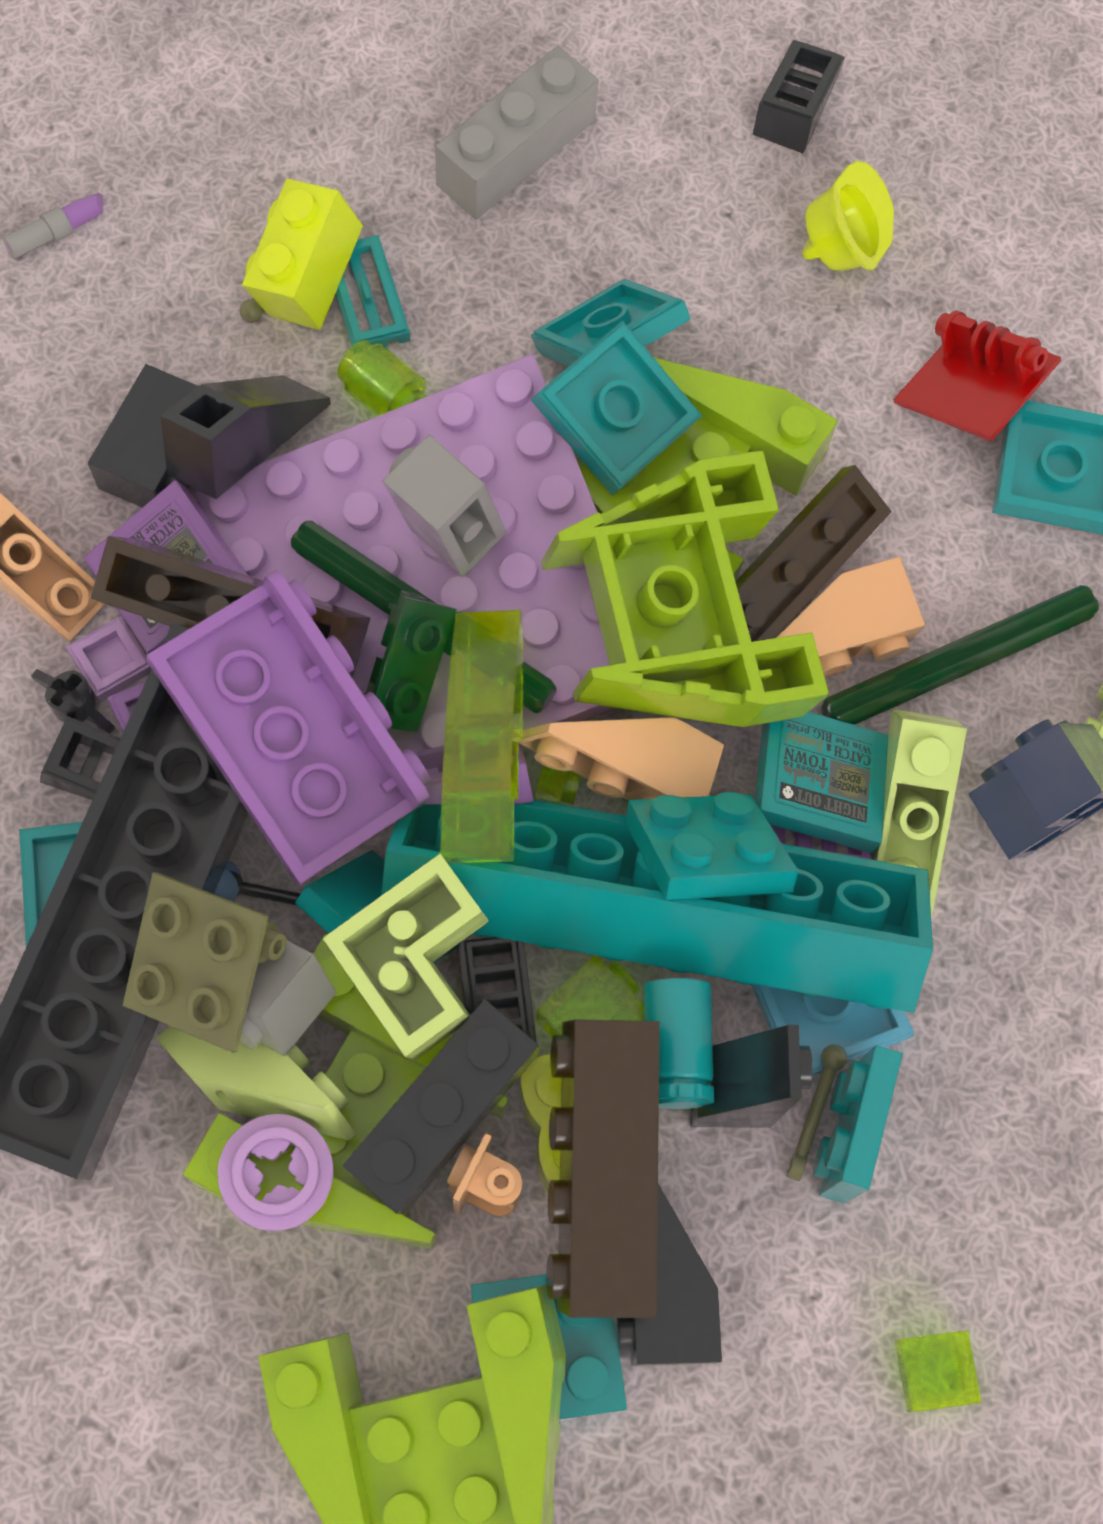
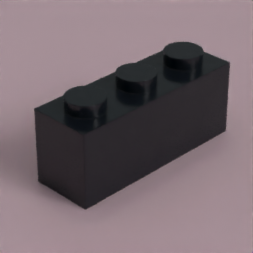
[342,999,541,1214]

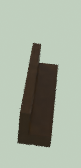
[735,465,892,642]

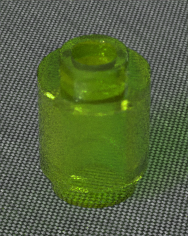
[337,340,427,417]

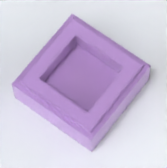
[66,616,152,702]

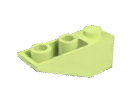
[873,709,967,917]
[155,1026,357,1141]

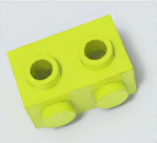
[242,178,363,330]

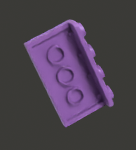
[146,570,430,887]

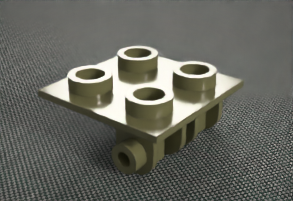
[123,872,287,1053]

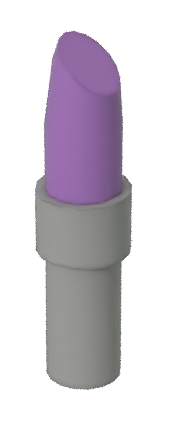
[3,193,103,259]

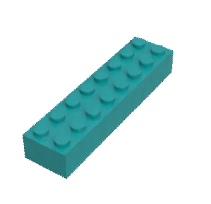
[381,799,933,1013]

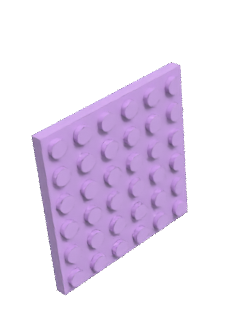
[194,353,613,752]

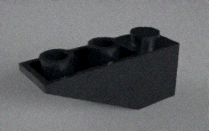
[160,375,331,499]
[691,1025,812,1128]
[617,1184,722,1366]

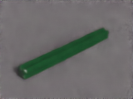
[290,520,557,713]
[821,585,1099,725]

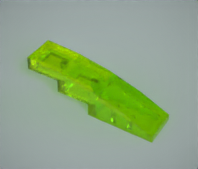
[440,610,523,863]

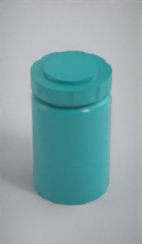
[643,978,714,1109]

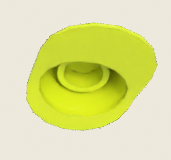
[801,161,894,272]

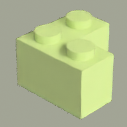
[323,854,489,1060]

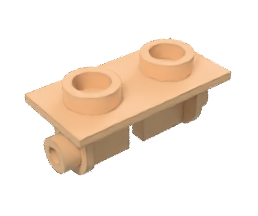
[447,1133,522,1216]

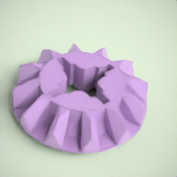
[218,1114,334,1232]

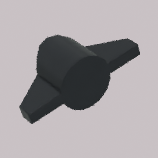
[31,669,115,734]

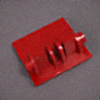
[893,310,1061,442]

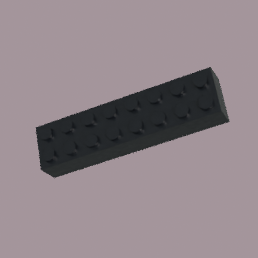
[0,623,249,1180]

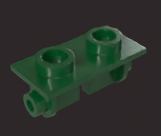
[362,591,457,732]

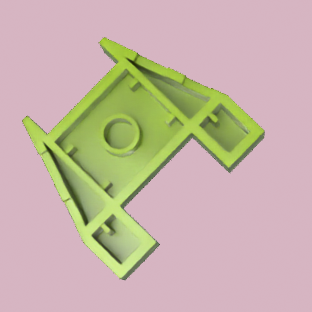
[576,357,838,581]
[541,450,829,727]
[182,934,508,1249]
[258,1284,566,1524]

